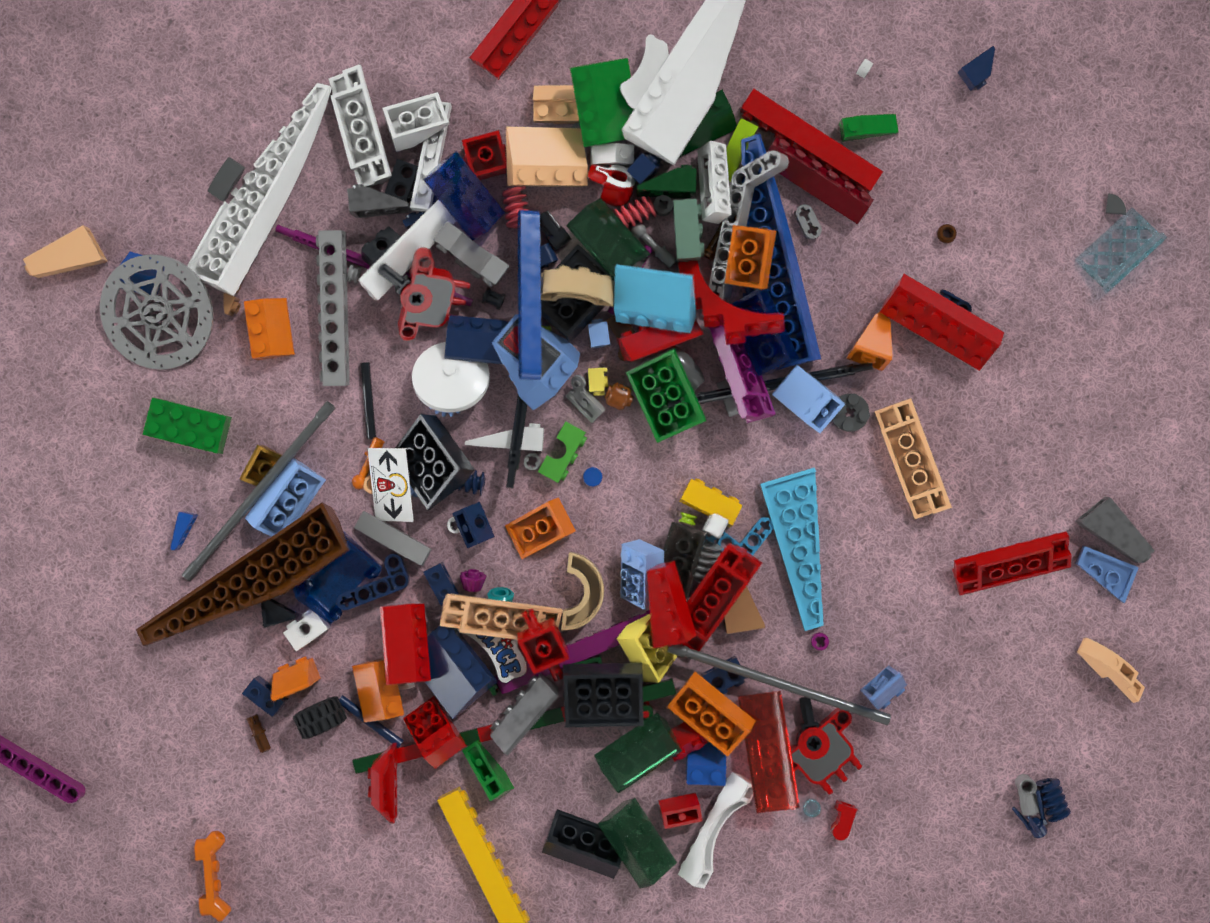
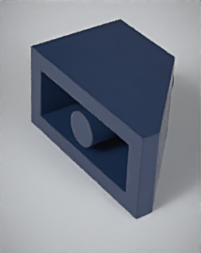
[957,46,995,91]

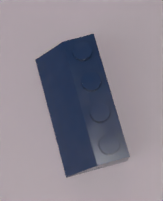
[445,315,510,364]

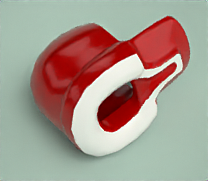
[587,164,636,207]

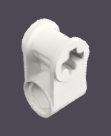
[702,513,729,539]

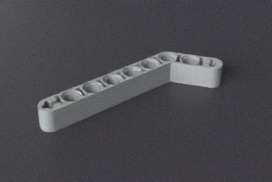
[709,151,789,302]

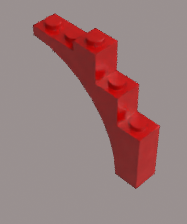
[678,260,784,345]

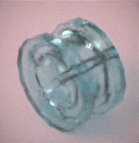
[803,798,821,817]

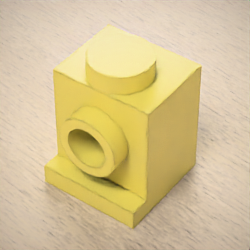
[588,368,608,396]

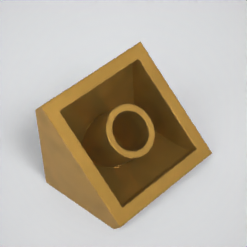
[240,445,282,486]

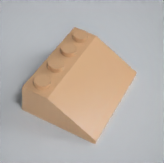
[506,127,588,187]

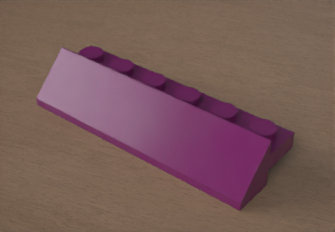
[708,326,776,423]

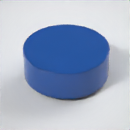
[583,467,602,486]

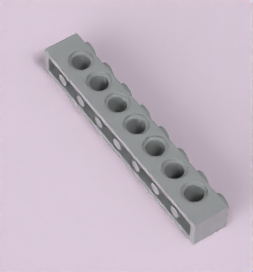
[316,230,350,386]

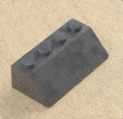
[490,673,558,756]

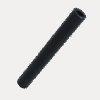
[360,362,376,439]

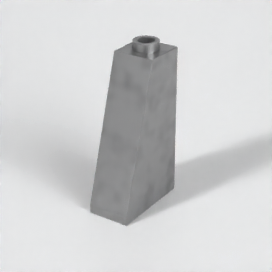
[1075,497,1155,563]

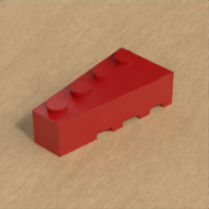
[647,561,697,648]

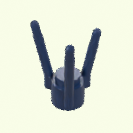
[1012,790,1048,838]

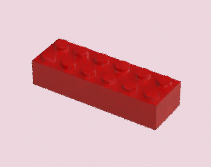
[880,274,1005,371]

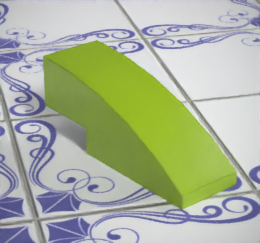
[726,118,758,183]

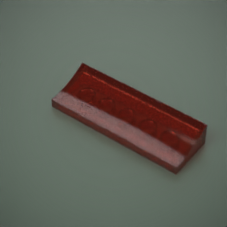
[738,691,800,814]

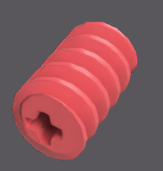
[502,186,528,229]
[613,196,657,230]

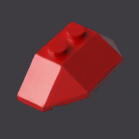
[368,743,397,824]

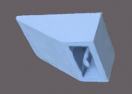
[772,365,845,433]
[620,539,664,610]

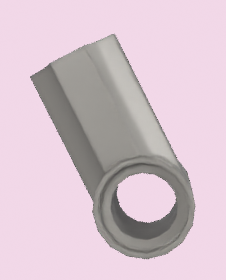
[1015,774,1039,816]

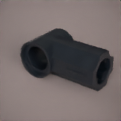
[540,210,572,251]

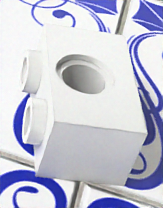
[283,609,331,651]

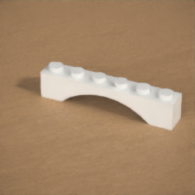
[678,772,758,888]

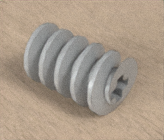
[687,541,722,583]

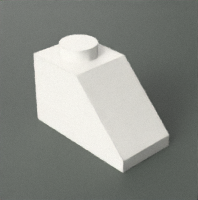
[590,143,634,168]

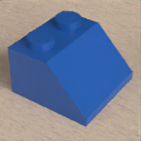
[686,742,726,786]

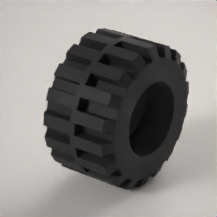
[293,696,347,739]

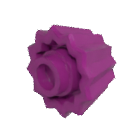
[460,569,487,592]

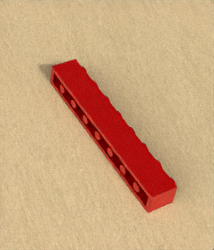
[740,88,883,194]

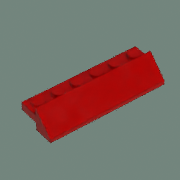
[469,0,561,80]
[952,531,1072,596]
[682,543,763,651]

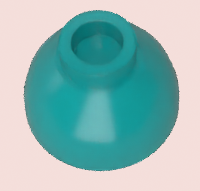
[487,587,514,602]

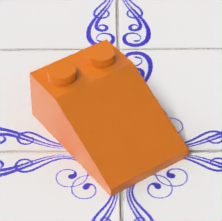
[505,497,576,559]
[271,656,321,701]

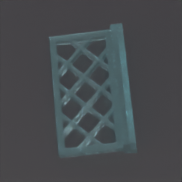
[1075,208,1168,294]

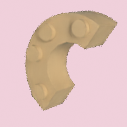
[540,266,615,307]
[561,552,604,630]

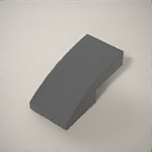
[207,157,245,202]

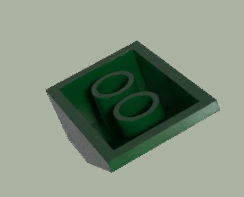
[637,165,697,199]

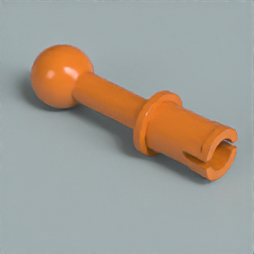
[352,437,385,490]

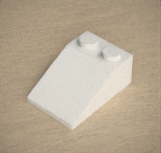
[383,92,449,152]

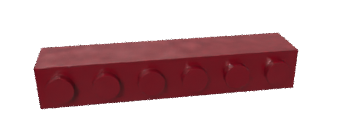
[767,137,874,225]

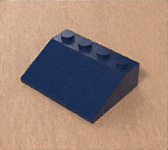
[425,625,498,719]

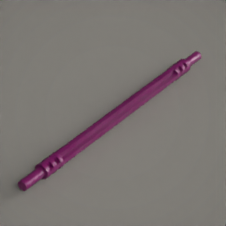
[275,225,473,307]

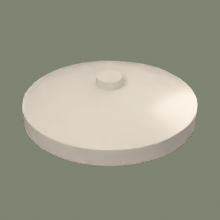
[412,342,490,413]

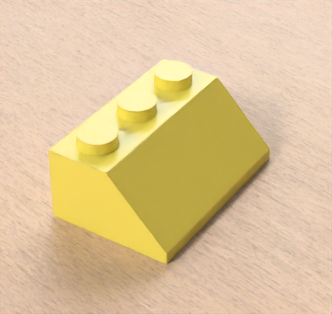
[617,614,678,683]

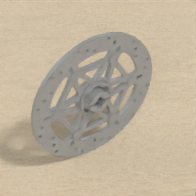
[100,254,213,369]

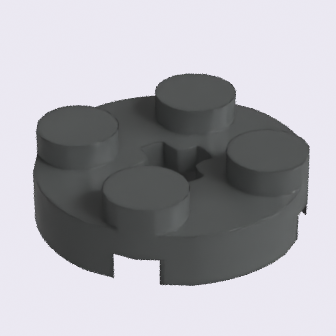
[832,394,870,432]

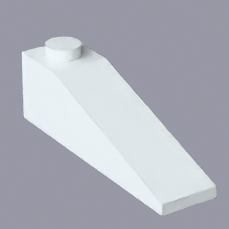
[465,423,544,451]

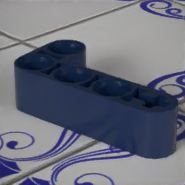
[337,554,410,610]

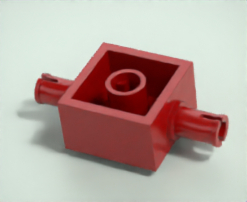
[448,130,507,182]
[517,608,570,682]

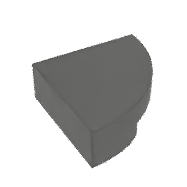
[1106,193,1126,215]

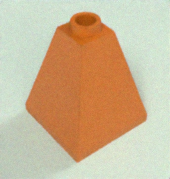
[846,312,893,371]

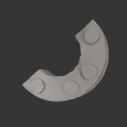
[433,221,510,287]

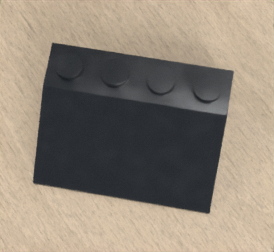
[541,244,615,343]
[395,414,475,510]
[563,662,643,728]

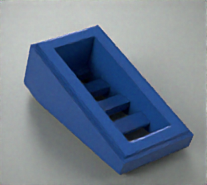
[170,511,198,550]

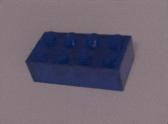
[423,151,505,241]
[731,289,799,376]

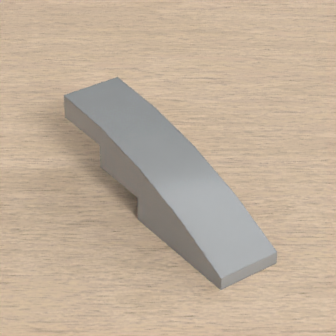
[354,511,432,566]

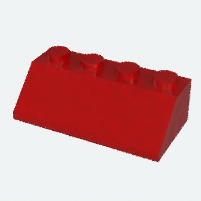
[617,319,703,361]
[380,604,431,685]

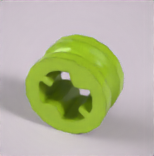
[679,512,697,526]

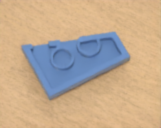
[1075,546,1139,603]

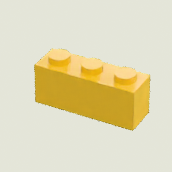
[679,478,743,528]

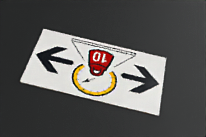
[367,448,414,522]

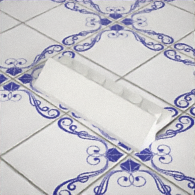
[329,64,392,187]
[359,197,459,300]

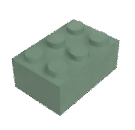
[673,199,704,264]

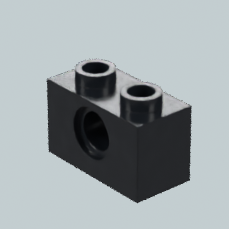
[361,226,401,267]

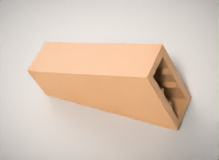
[23,225,107,278]

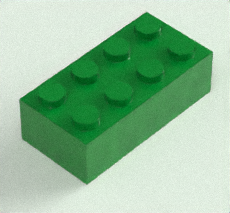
[142,397,232,454]

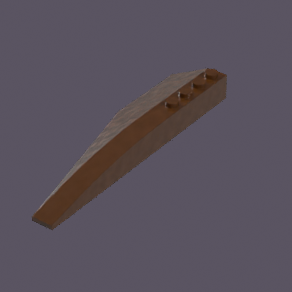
[136,502,349,646]

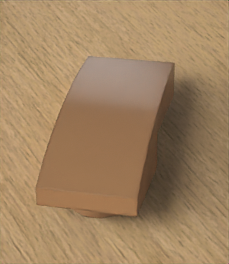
[223,284,241,317]

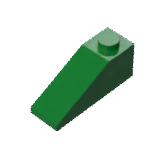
[839,114,899,142]
[462,740,514,801]

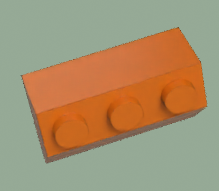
[725,225,776,289]
[244,298,295,360]
[352,658,404,722]

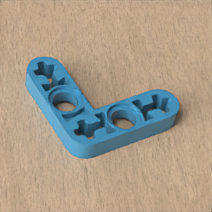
[702,517,773,556]

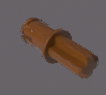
[246,714,271,753]

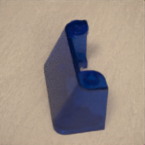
[293,531,382,625]

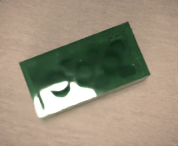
[598,798,677,889]

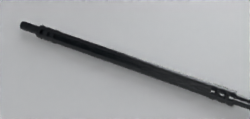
[667,363,873,408]
[506,395,527,489]

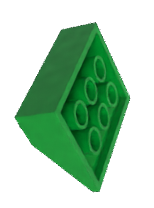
[570,58,635,147]
[626,349,707,443]

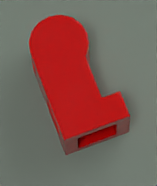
[830,800,857,841]

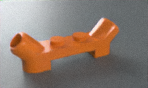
[194,831,231,922]

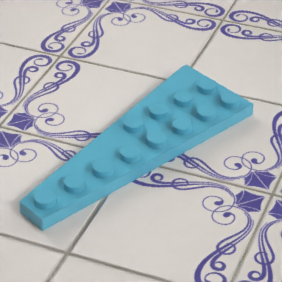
[760,467,824,631]

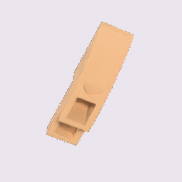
[1077,638,1145,703]

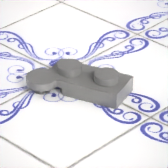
[566,375,606,423]

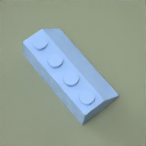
[245,458,326,537]

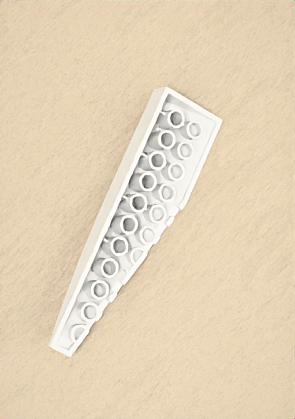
[622,0,746,165]
[187,83,332,296]

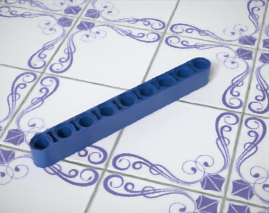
[517,210,541,380]

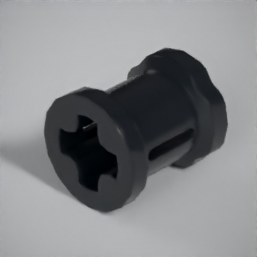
[482,287,506,310]

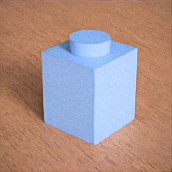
[588,319,610,348]

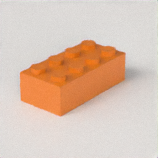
[667,672,756,757]

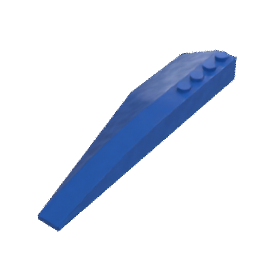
[741,134,821,374]

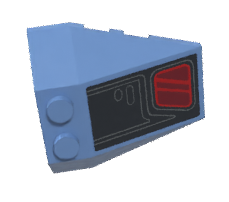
[492,314,580,410]

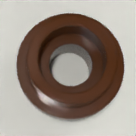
[937,224,957,244]

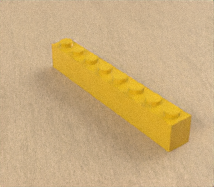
[437,786,530,923]

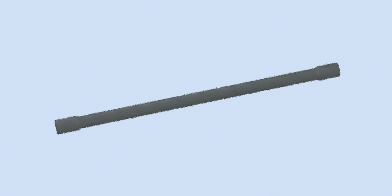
[182,401,336,581]
[667,644,891,725]

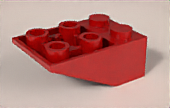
[403,696,467,769]

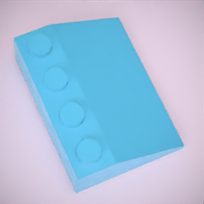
[614,265,696,333]

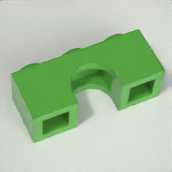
[538,421,587,483]

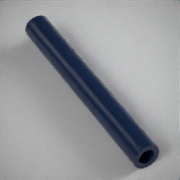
[339,695,404,748]

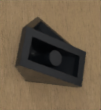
[261,599,299,628]

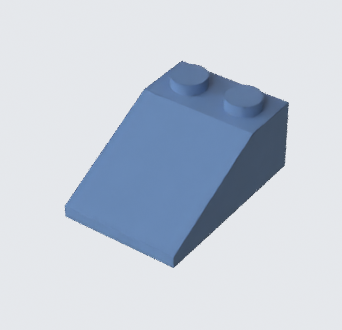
[860,665,907,710]

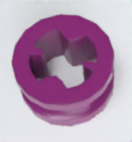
[811,632,829,650]

